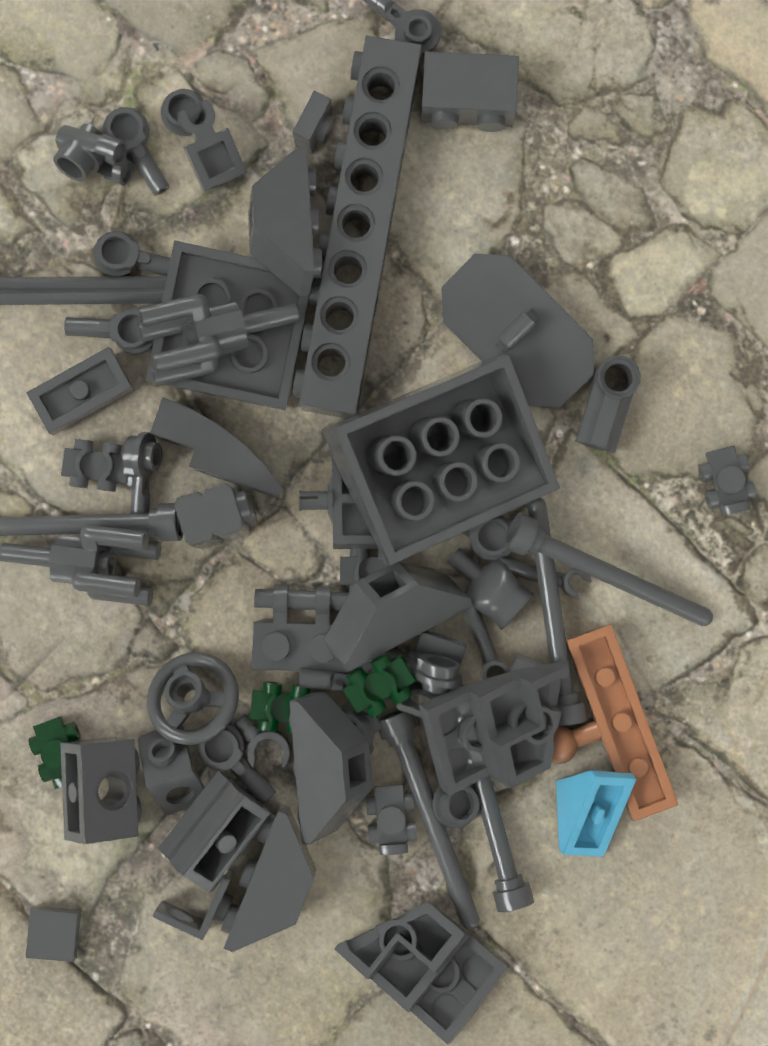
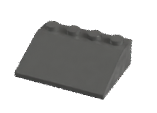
[322,355,560,565]

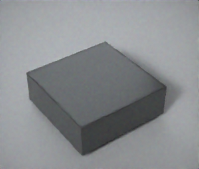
[26,906,81,962]

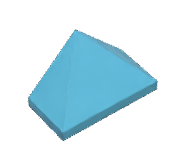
[556,770,637,857]

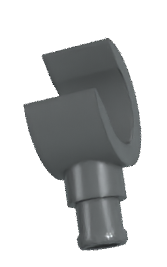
[234,714,291,769]

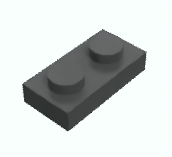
[26,347,135,435]

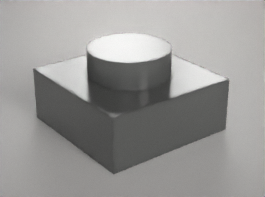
[293,90,336,155]

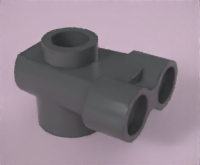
[53,124,133,185]

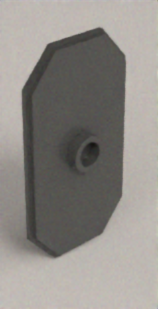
[441,254,594,407]

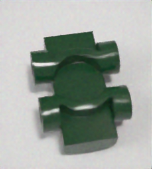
[342,653,416,718]
[249,681,310,734]
[28,716,80,789]

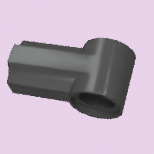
[575,356,641,453]

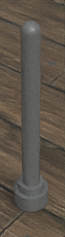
[527,497,587,726]
[0,503,183,541]
[504,512,713,626]
[450,684,534,912]
[379,710,480,930]

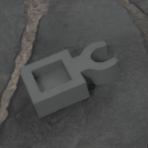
[177,100,247,191]

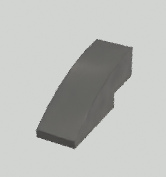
[150,397,286,500]

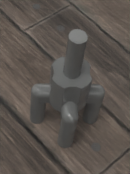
[138,294,299,387]
[0,525,161,606]

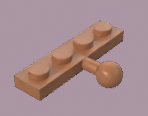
[552,624,678,821]

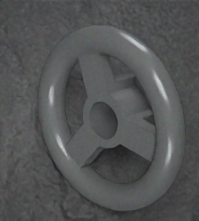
[147,652,239,745]

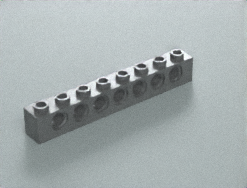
[292,35,422,419]

